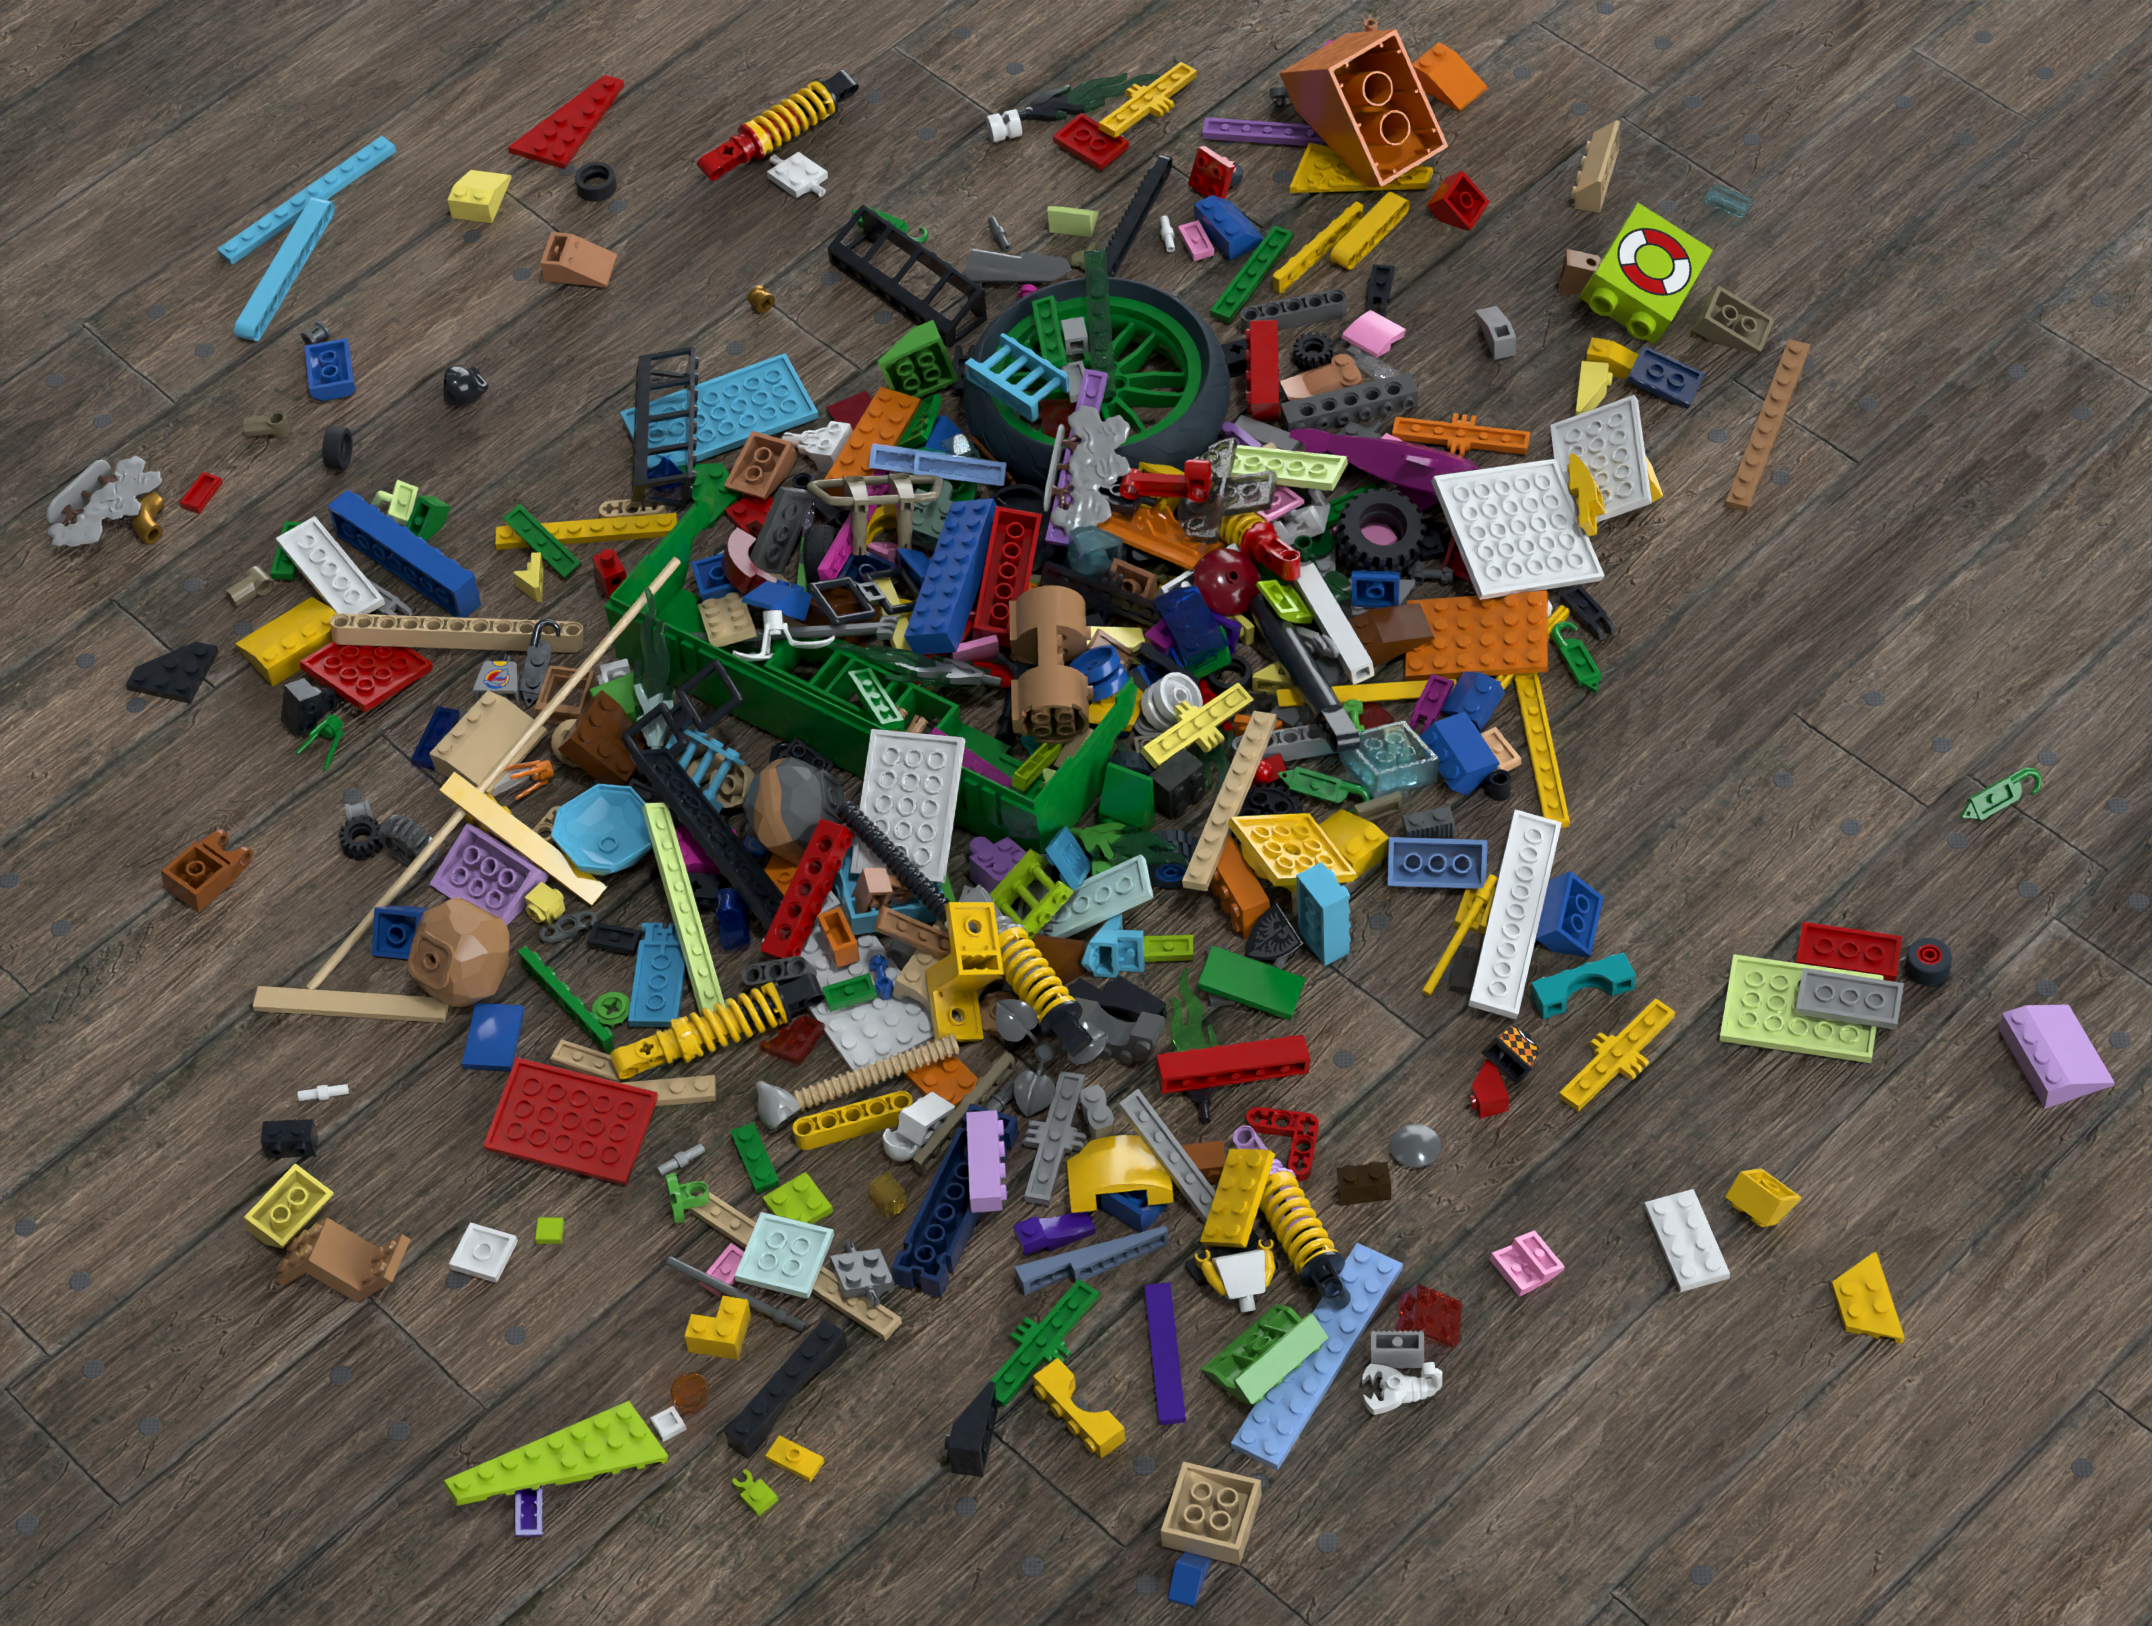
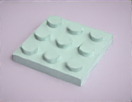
[735,1212,834,1299]

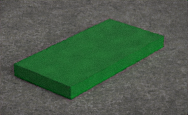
[1197,946,1306,1020]

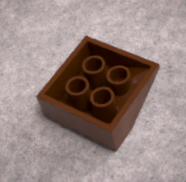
[557,690,646,786]

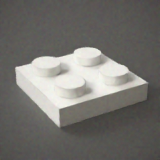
[449,1222,518,1283]

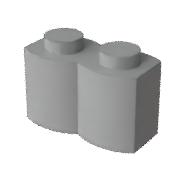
[1080,1085,1115,1140]

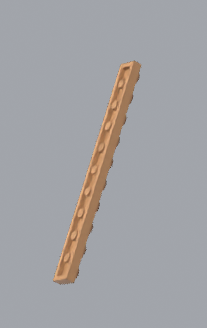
[1726,339,1810,512]

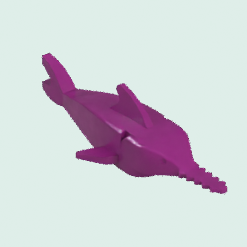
[1289,428,1480,511]

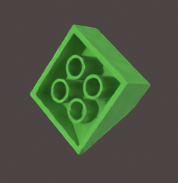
[878,320,959,398]

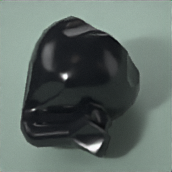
[443,365,489,406]

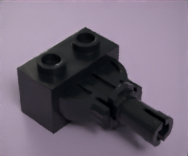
[281,678,345,736]

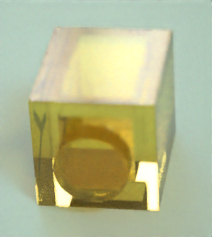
[867,1171,908,1218]

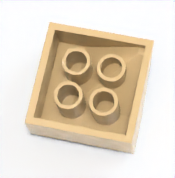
[1161,1462,1262,1565]

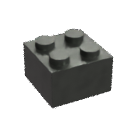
[1149,748,1205,820]

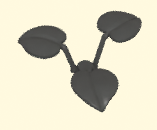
[996,999,1108,1116]

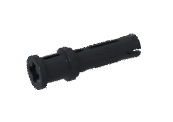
[994,687,1016,745]

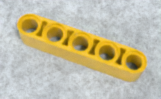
[1330,192,1410,270]
[793,1091,913,1150]

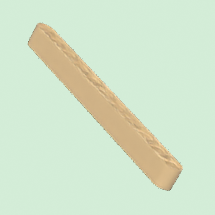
[330,613,584,653]

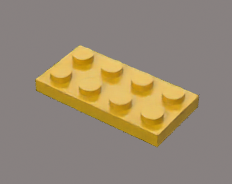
[1200,1149,1275,1248]

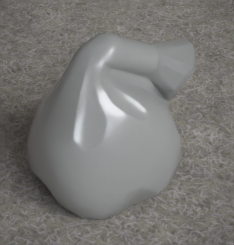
[755,1081,800,1131]

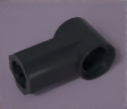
[1483,766,1511,801]

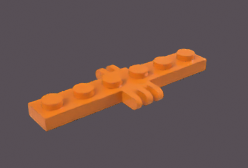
[1392,413,1531,457]

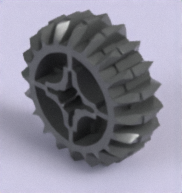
[378,814,439,872]

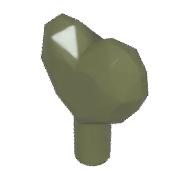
[1068,242,1098,271]

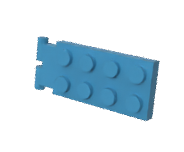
[628,922,686,1027]

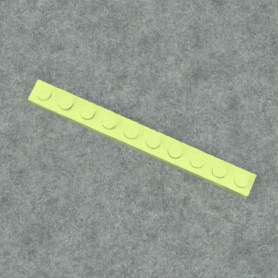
[642,802,725,1016]

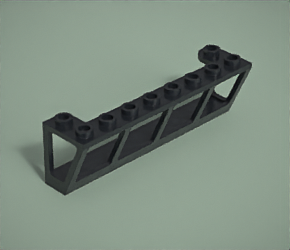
[828,204,987,349]
[631,347,699,508]

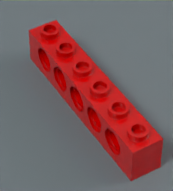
[760,818,854,960]

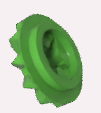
[592,992,631,1027]

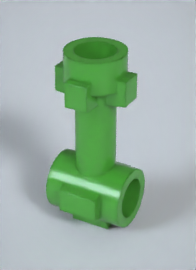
[1343,699,1365,739]

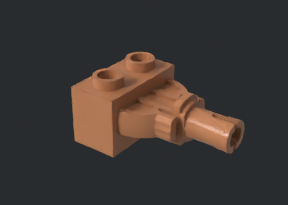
[851,867,917,914]

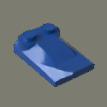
[304,338,356,401]

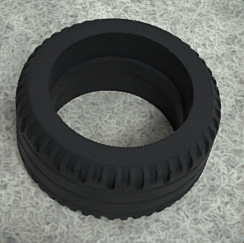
[803,525,842,583]

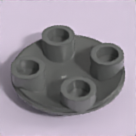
[1390,1124,1441,1168]

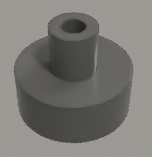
[1269,87,1290,106]

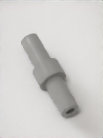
[657,1143,705,1176]

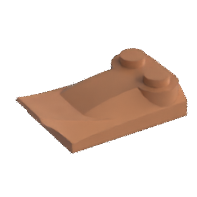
[1279,354,1363,401]

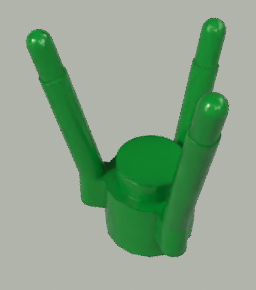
[296,714,344,771]

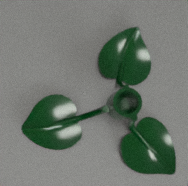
[1255,526,1352,602]

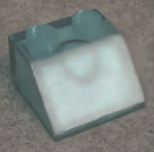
[1067,525,1123,575]

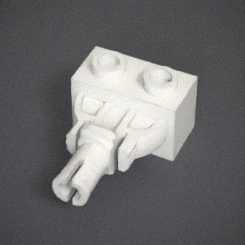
[782,421,853,473]

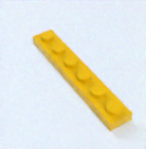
[1272,201,1363,295]

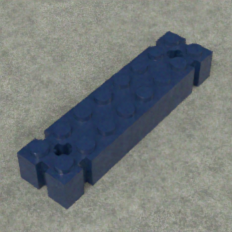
[891,1103,1019,1298]

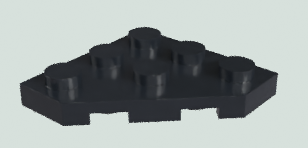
[126,641,219,704]

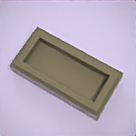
[1354,791,1403,822]

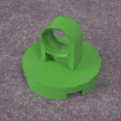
[665,1172,710,1224]

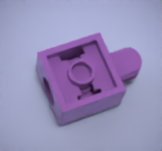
[969,837,1027,894]

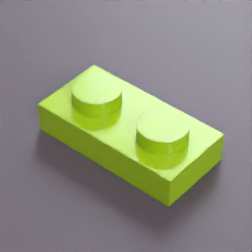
[1144,934,1194,962]

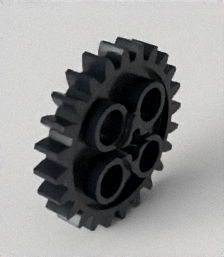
[1231,782,1304,844]

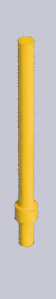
[1422,874,1498,997]

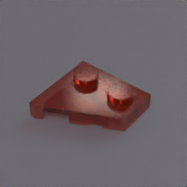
[758,1015,825,1065]

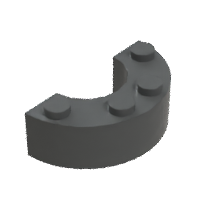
[1075,997,1166,1064]

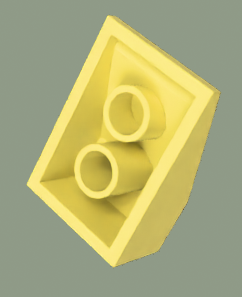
[448,170,511,223]

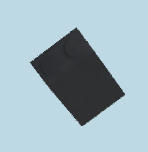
[945,1381,999,1477]

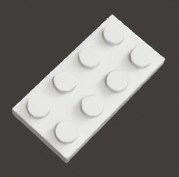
[1644,1189,1730,1292]

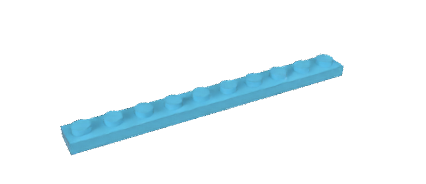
[217,136,397,265]

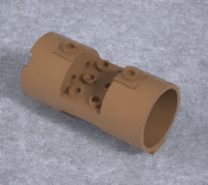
[1009,586,1093,744]

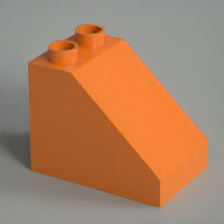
[1279,29,1449,187]

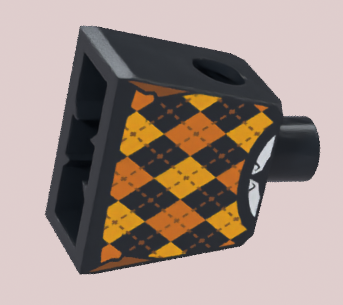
[1481,1026,1539,1085]

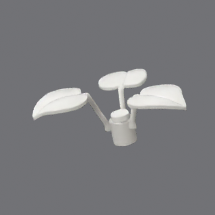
[733,610,835,662]

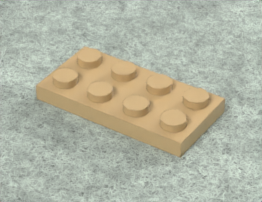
[698,592,757,647]

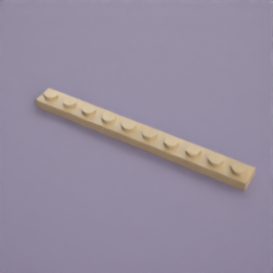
[1182,711,1277,891]
[689,1192,902,1341]

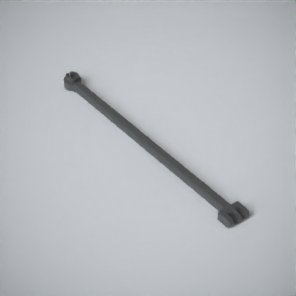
[688,616,898,643]

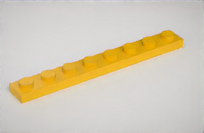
[495,513,678,550]

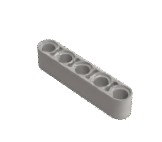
[1232,724,1342,761]

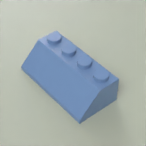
[1388,837,1488,889]

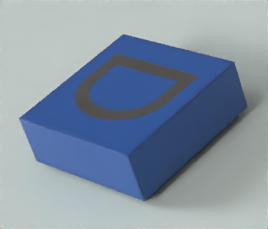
[743,834,767,859]

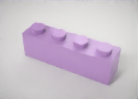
[966,1110,1007,1213]

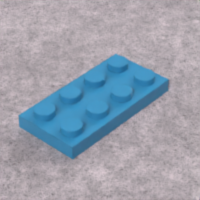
[1045,826,1092,890]

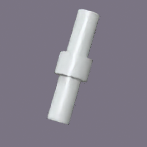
[1160,216,1175,253]
[298,1084,349,1101]

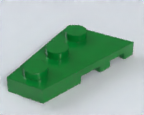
[896,393,942,449]

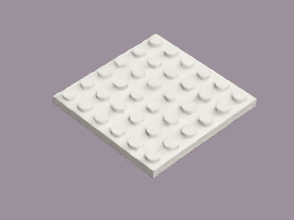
[1431,459,1604,600]

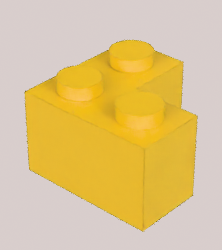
[685,1296,751,1360]

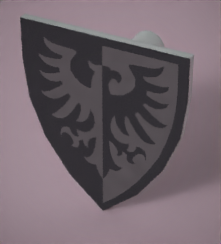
[1245,903,1303,960]

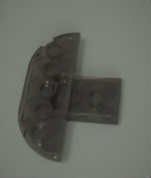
[1177,437,1277,545]

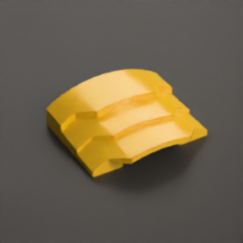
[1067,1135,1174,1213]

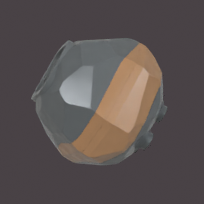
[743,757,845,865]

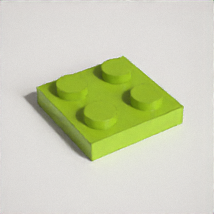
[763,1172,833,1224]

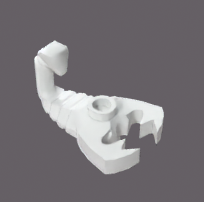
[1362,1362,1442,1415]

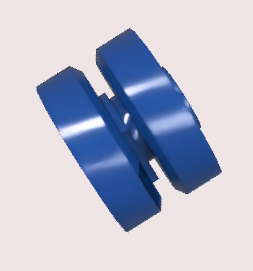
[1069,645,1129,702]

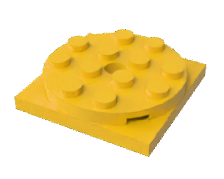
[1227,813,1357,893]

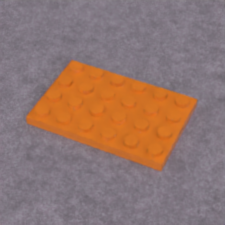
[1405,591,1548,681]

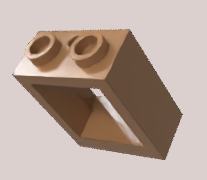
[534,665,597,726]

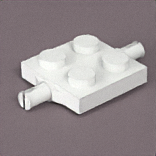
[767,152,828,198]

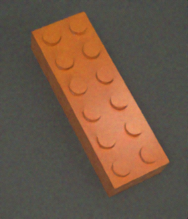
[824,387,921,507]

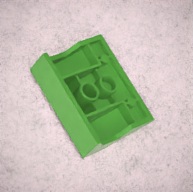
[1200,1303,1328,1405]

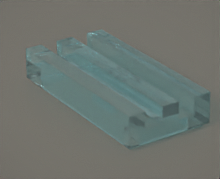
[1704,184,1753,218]

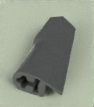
[964,248,1072,283]

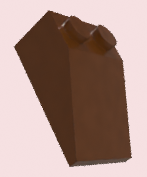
[1349,603,1435,668]

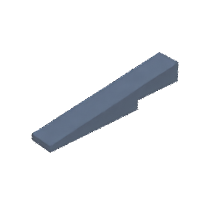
[1015,1226,1169,1296]

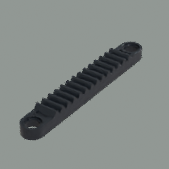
[1099,155,1173,278]

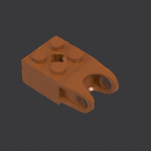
[161,829,253,912]

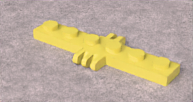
[1140,682,1254,769]

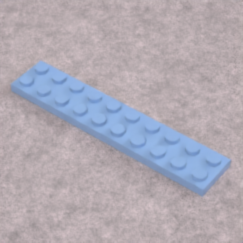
[1231,1243,1403,1470]

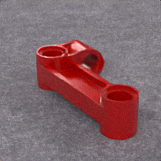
[1119,459,1212,503]

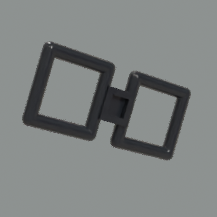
[807,567,921,626]
[621,658,743,775]

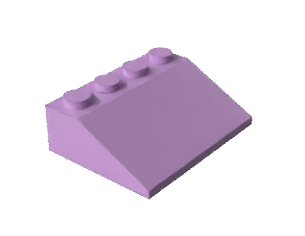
[430,823,550,926]
[1999,1005,2115,1109]

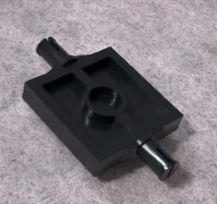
[1098,476,1157,516]

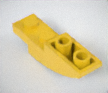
[1567,453,1605,537]

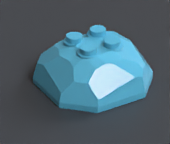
[551,784,652,876]

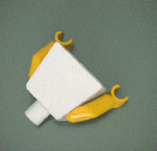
[1195,1239,1276,1312]

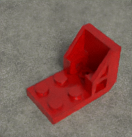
[725,495,805,546]

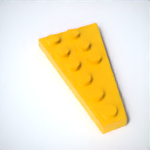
[1290,143,1433,193]

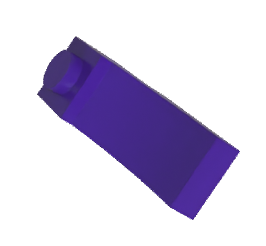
[1013,1211,1096,1256]
[515,1486,542,1537]

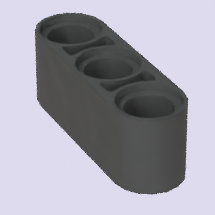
[742,956,817,993]

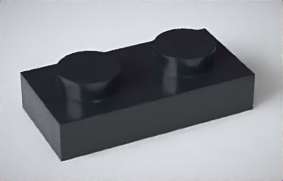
[587,922,642,955]

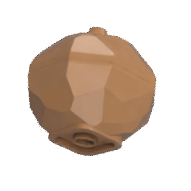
[407,897,509,1007]

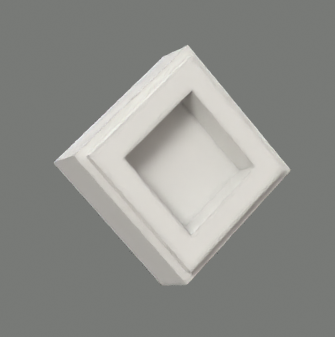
[650,1406,687,1442]

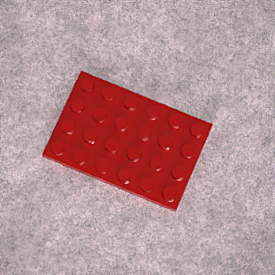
[483,1057,659,1186]

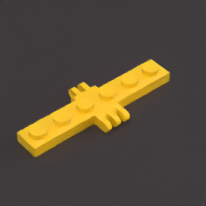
[1099,62,1197,138]
[1559,998,1675,1112]

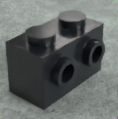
[261,1119,318,1159]

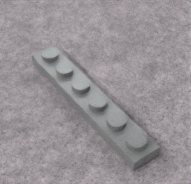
[1116,1089,1216,1224]

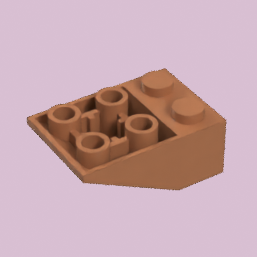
[540,232,618,288]

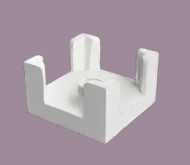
[1271,488,1330,545]

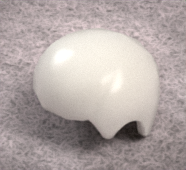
[882,1128,922,1161]

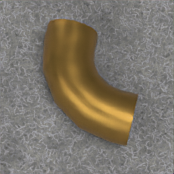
[131,490,165,544]

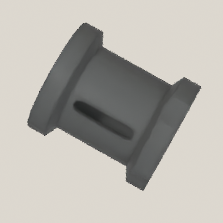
[301,321,331,345]

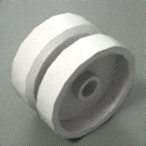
[1141,672,1203,732]

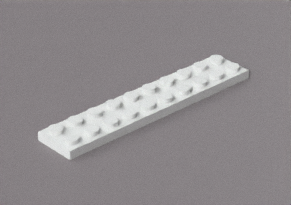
[1468,809,1562,1019]

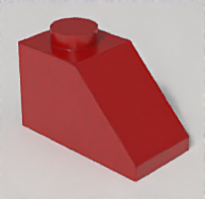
[1469,1059,1509,1119]

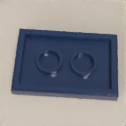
[1626,346,1705,409]

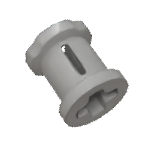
[345,799,373,822]

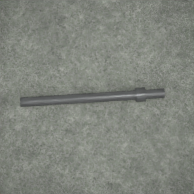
[666,1256,807,1332]

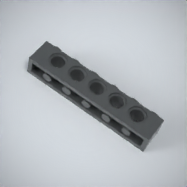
[1281,372,1418,432]

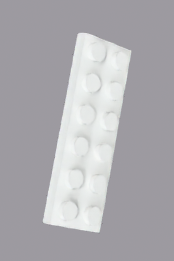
[276,516,385,614]

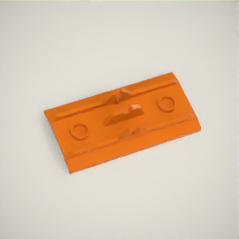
[1091,502,1226,571]

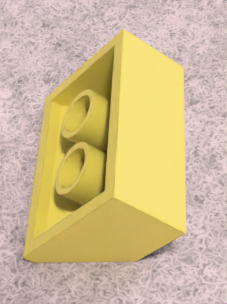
[244,1164,334,1248]

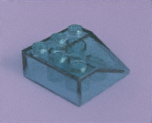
[1339,720,1439,798]

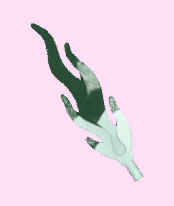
[633,587,673,749]

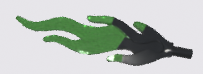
[1172,968,1219,1124]

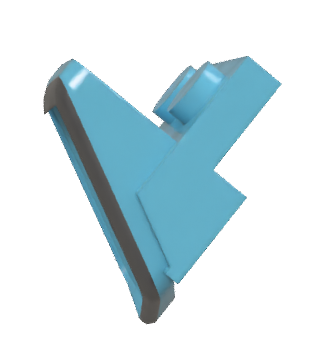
[1080,913,1145,978]

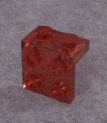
[1396,1284,1462,1347]

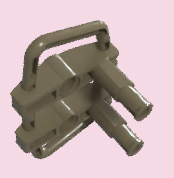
[807,473,944,556]

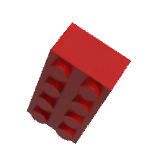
[1246,320,1279,421]

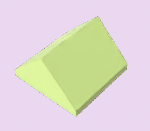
[1047,206,1099,237]

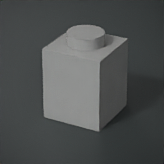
[1061,317,1089,355]

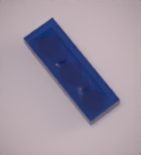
[411,706,460,770]

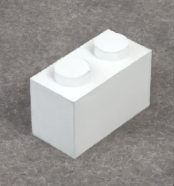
[897,1092,956,1146]

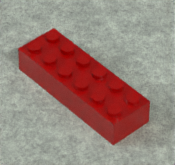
[972,506,1042,647]

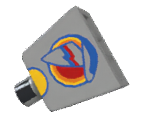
[473,653,521,705]

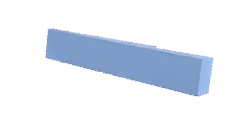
[869,443,1007,486]

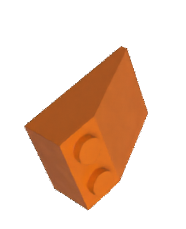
[1412,42,1487,112]

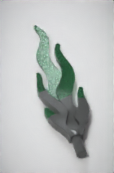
[830,643,1002,687]

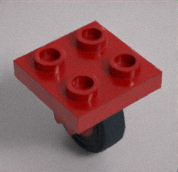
[1188,146,1244,199]

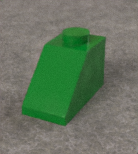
[406,495,451,541]

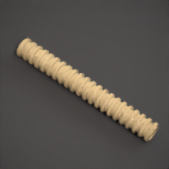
[793,1033,960,1111]

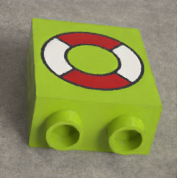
[1579,203,1713,345]

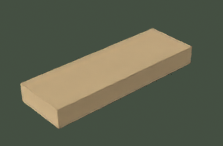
[550,1039,621,1083]

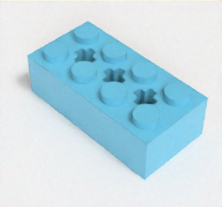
[1296,862,1351,966]

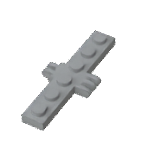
[1023,1071,1086,1206]

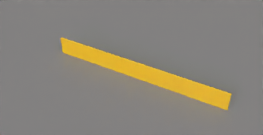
[1276,679,1457,707]

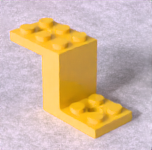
[925,902,1004,1042]

